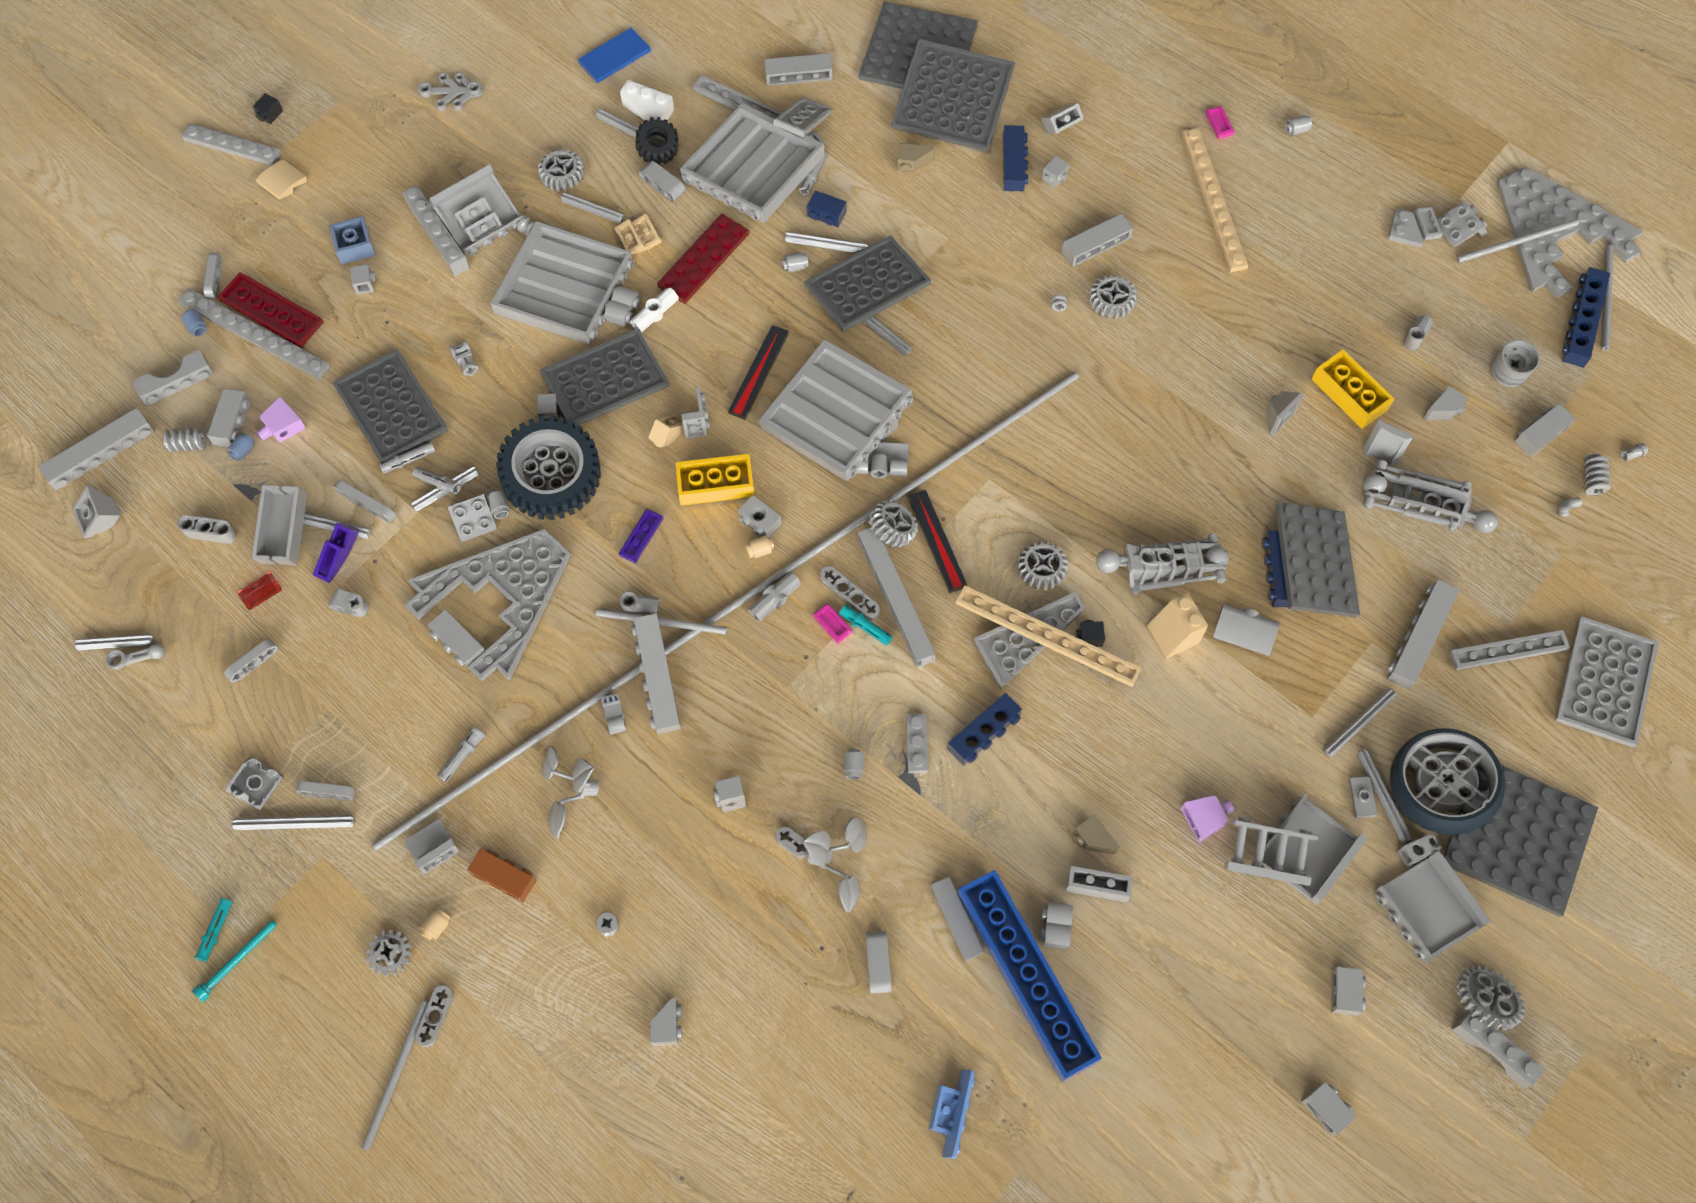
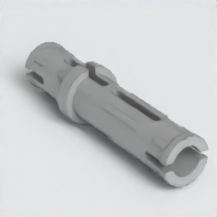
[799,152,827,195]
[379,442,435,474]
[412,467,461,494]

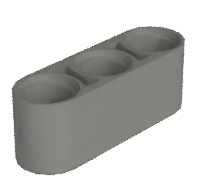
[639,161,686,202]
[177,515,237,544]
[866,931,891,994]

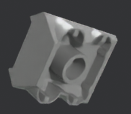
[1363,420,1412,467]
[226,757,284,810]

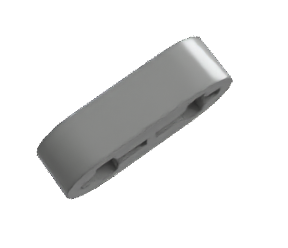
[776,827,808,859]

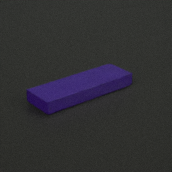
[618,509,664,564]

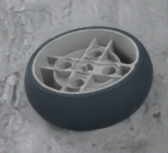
[1390,728,1505,835]

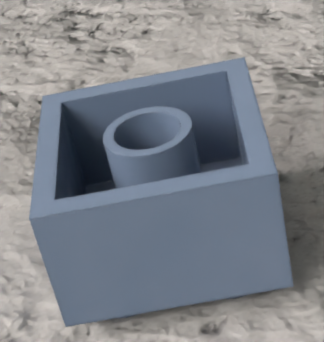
[329,216,376,265]

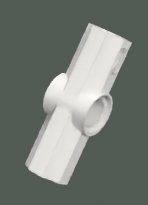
[630,288,679,333]

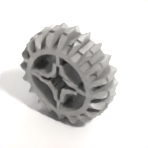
[538,148,584,192]
[1089,274,1137,319]
[869,499,918,548]
[1017,540,1069,590]

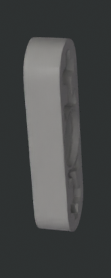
[203,253,222,298]
[224,639,278,683]
[296,781,356,801]
[415,985,454,1048]

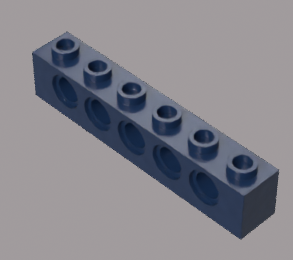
[1562,267,1610,368]

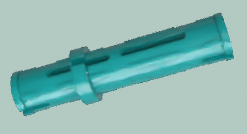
[839,604,893,646]
[194,898,233,962]

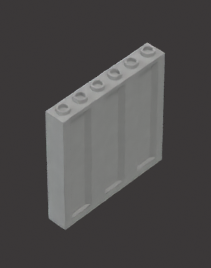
[680,103,825,223]
[490,222,634,345]
[758,339,913,482]

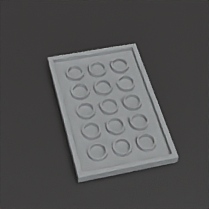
[1555,616,1659,748]

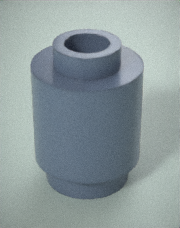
[181,310,207,337]
[227,433,255,461]

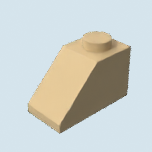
[648,414,684,447]

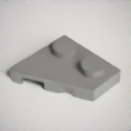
[1388,208,1424,248]

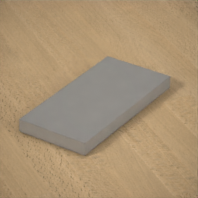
[773,97,832,137]

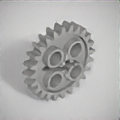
[1456,965,1526,1031]

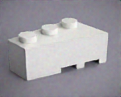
[620,80,674,121]

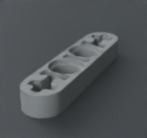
[333,480,396,523]
[820,566,880,621]

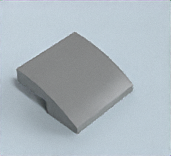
[453,197,503,243]

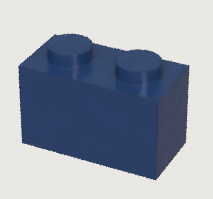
[807,190,847,228]

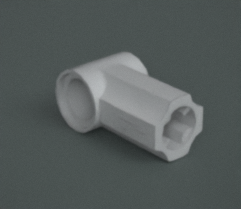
[1404,315,1434,350]
[620,591,659,614]

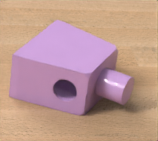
[256,397,306,442]
[1181,795,1234,843]

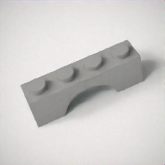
[132,349,214,406]
[1452,1010,1545,1089]

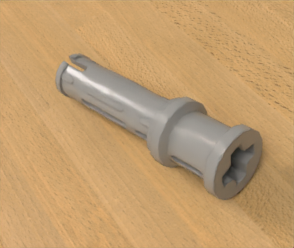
[437,726,486,783]

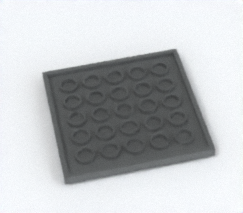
[859,1,978,89]
[891,39,1015,152]
[1444,766,1598,917]

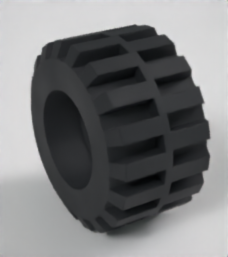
[636,117,678,165]

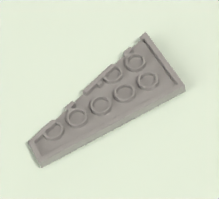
[973,592,1085,690]

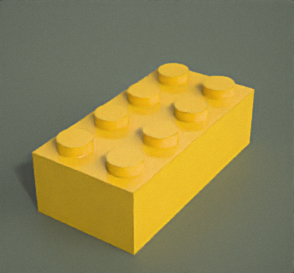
[1311,349,1394,429]
[675,454,755,506]

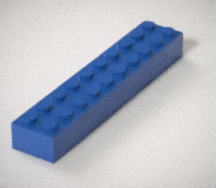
[958,870,1102,1082]

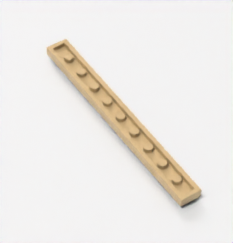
[1182,128,1248,272]
[956,585,1142,687]

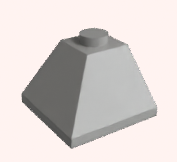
[1267,391,1304,436]
[72,485,120,538]

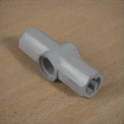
[748,572,801,622]

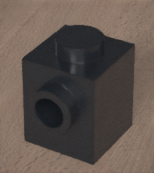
[252,93,283,125]
[1075,620,1105,647]

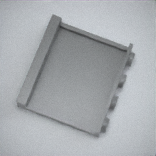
[429,165,524,256]
[1263,793,1367,906]
[1374,851,1491,963]

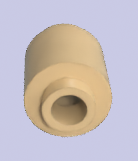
[745,535,774,558]
[420,908,450,941]

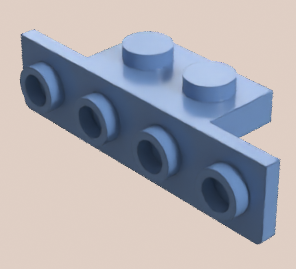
[928,1070,975,1159]

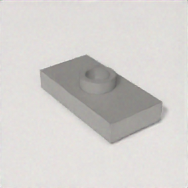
[1413,206,1443,241]
[1349,777,1377,818]

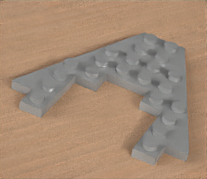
[405,529,571,682]

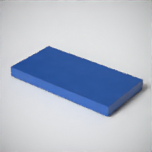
[578,28,651,83]

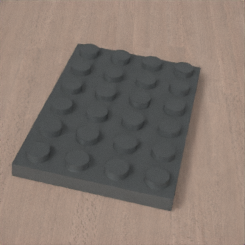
[804,235,931,332]
[540,329,669,427]
[332,349,448,463]
[1275,502,1360,618]

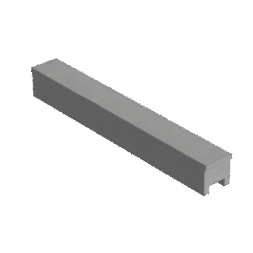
[858,528,936,668]

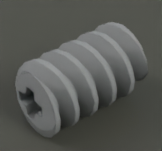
[163,427,207,452]
[1584,454,1611,496]

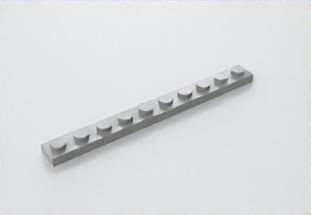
[177,288,330,380]

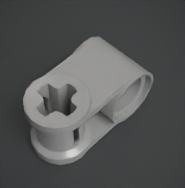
[328,588,369,617]

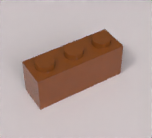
[467,849,536,903]

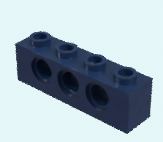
[947,693,1022,766]

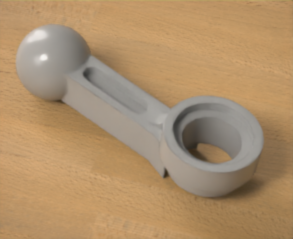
[105,644,165,670]

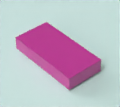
[1205,106,1235,139]
[813,604,852,644]

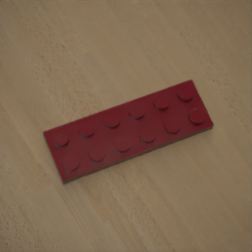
[657,214,749,304]
[217,272,324,348]

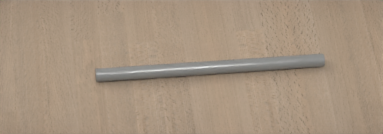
[1457,219,1579,263]
[1602,245,1614,351]
[596,609,728,635]
[361,1001,428,1151]

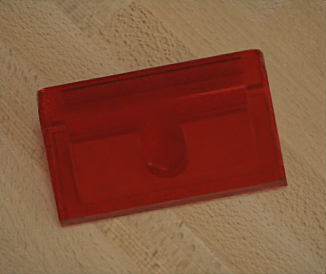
[238,572,282,610]

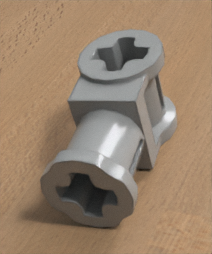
[449,340,478,376]

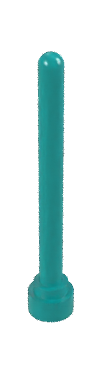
[192,921,277,1002]

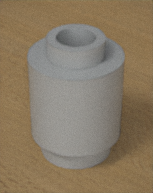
[1285,115,1312,136]
[782,252,808,273]
[486,490,509,519]
[844,749,864,780]

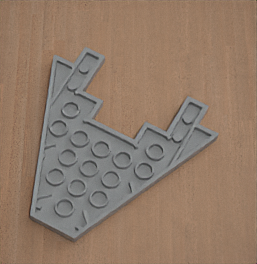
[1497,167,1643,298]

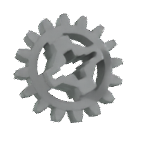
[365,930,413,977]

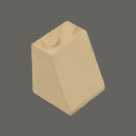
[1147,593,1208,659]

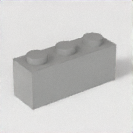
[207,389,251,447]
[1515,404,1576,457]
[427,610,485,669]
[1066,866,1133,903]

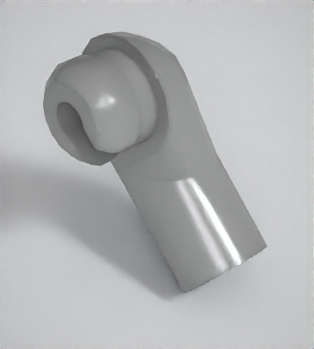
[1557,498,1582,517]

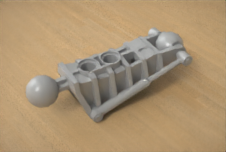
[1363,460,1498,533]
[1096,533,1229,595]

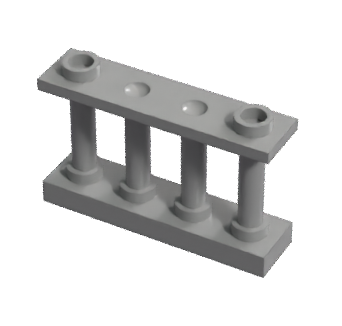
[1224,817,1318,886]

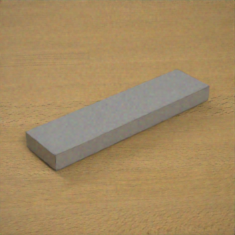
[930,877,984,962]

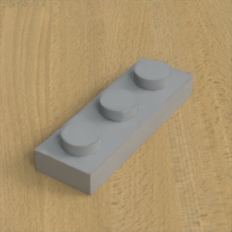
[906,714,928,773]

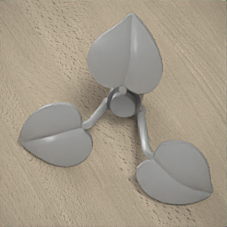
[542,746,599,839]
[802,818,866,913]

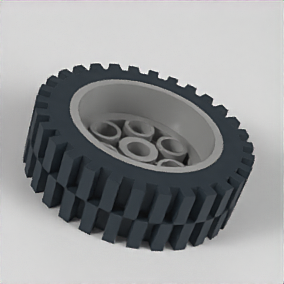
[496,416,601,520]

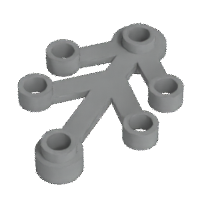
[418,73,484,111]

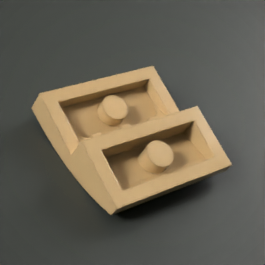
[256,159,307,200]
[615,214,662,255]

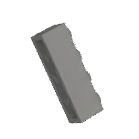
[764,53,833,86]
[1061,214,1133,267]

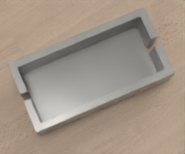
[252,485,307,566]

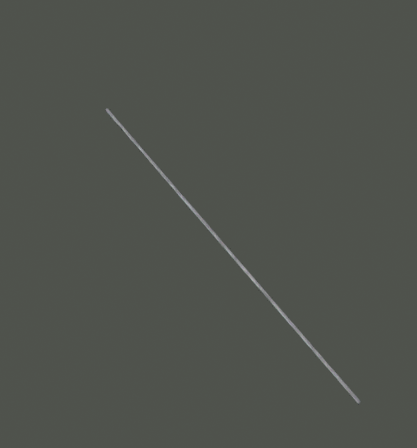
[372,372,1079,851]

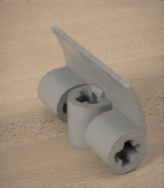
[857,442,909,479]
[1213,604,1280,656]

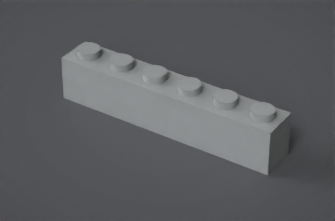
[402,185,470,277]
[38,408,155,491]
[1388,579,1460,690]
[631,613,681,734]

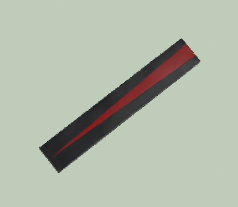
[728,325,789,420]
[908,489,967,593]

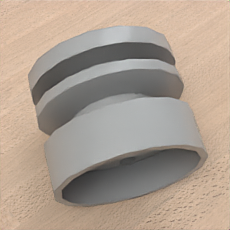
[1491,340,1540,388]

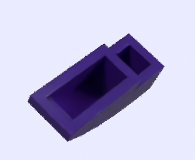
[313,523,360,583]

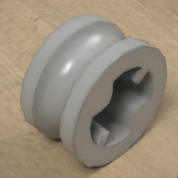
[1051,295,1067,311]

